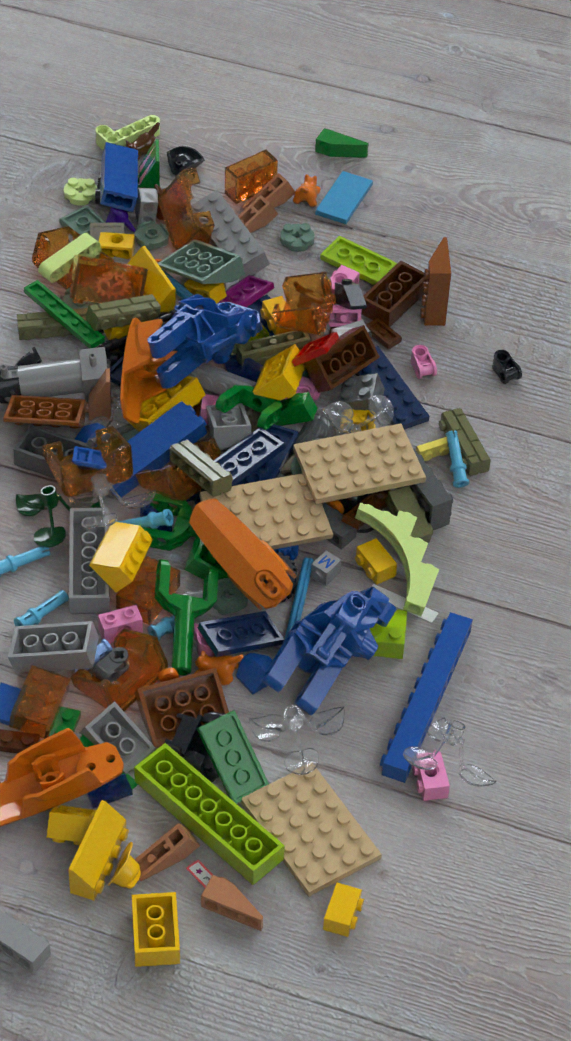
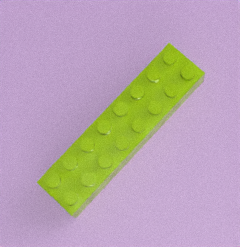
[134,743,285,885]

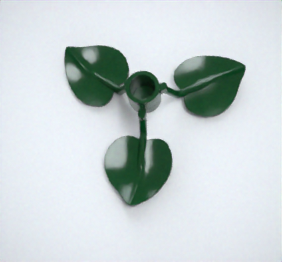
[16,485,104,547]

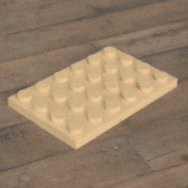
[293,423,426,504]
[200,473,333,550]
[241,763,382,897]

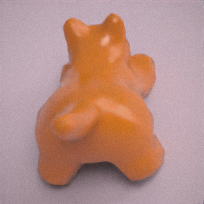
[293,174,321,207]
[194,651,244,686]

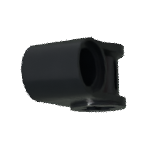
[492,350,522,384]

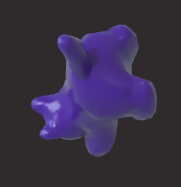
[106,207,136,232]

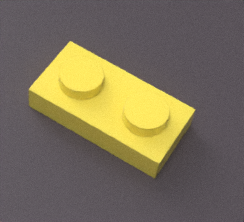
[416,437,449,461]

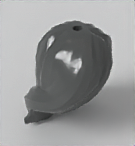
[290,414,336,455]

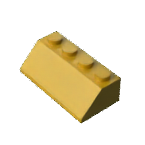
[125,246,176,312]
[253,344,305,401]
[126,376,206,432]
[89,521,153,592]
[68,800,129,901]

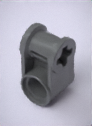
[92,647,130,686]

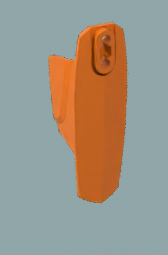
[120,317,177,424]
[189,498,297,611]
[0,728,124,827]

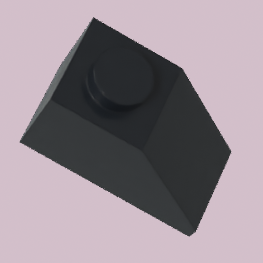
[334,279,367,310]

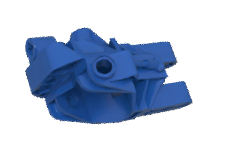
[147,294,262,389]
[261,586,397,716]

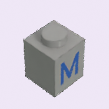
[311,550,341,586]

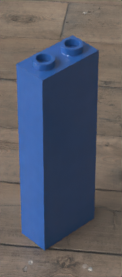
[100,142,138,212]
[94,401,207,500]

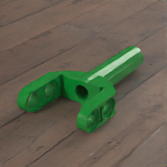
[215,385,283,430]
[143,493,198,551]
[154,559,218,676]

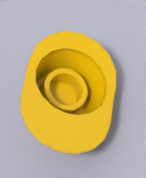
[108,842,141,889]

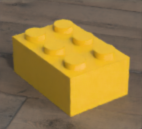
[132,892,180,967]

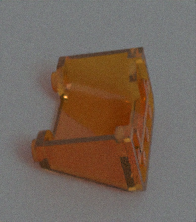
[70,254,148,304]
[136,438,222,501]
[70,628,168,712]

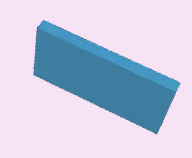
[315,171,373,224]

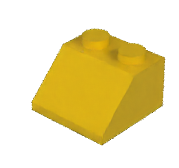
[46,805,97,846]

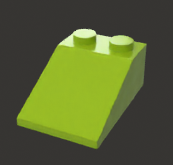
[369,609,407,659]

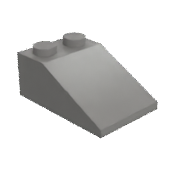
[206,404,251,450]
[79,701,155,774]

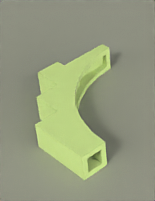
[355,503,439,616]

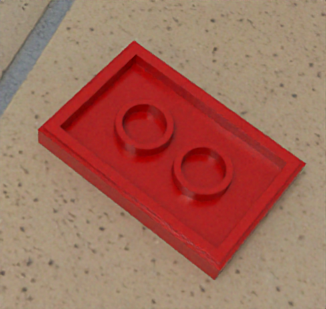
[292,332,339,367]

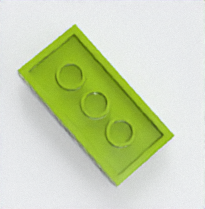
[320,236,397,285]

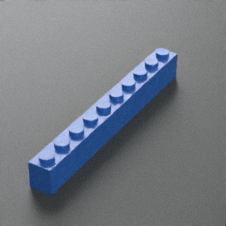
[380,612,473,783]

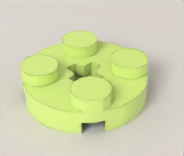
[64,178,97,206]

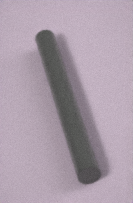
[88,423,135,447]

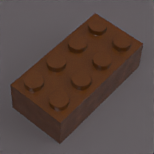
[361,261,427,327]
[303,325,380,393]

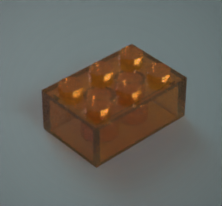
[225,150,278,204]
[116,556,180,625]
[9,665,71,739]

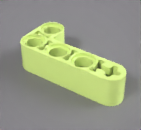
[96,115,160,150]
[38,233,102,283]

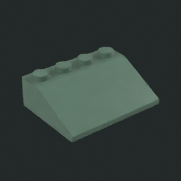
[158,239,245,284]

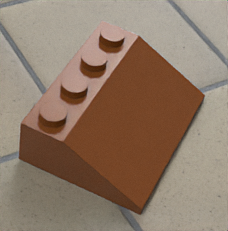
[420,237,451,326]
[3,395,86,429]
[135,668,229,749]

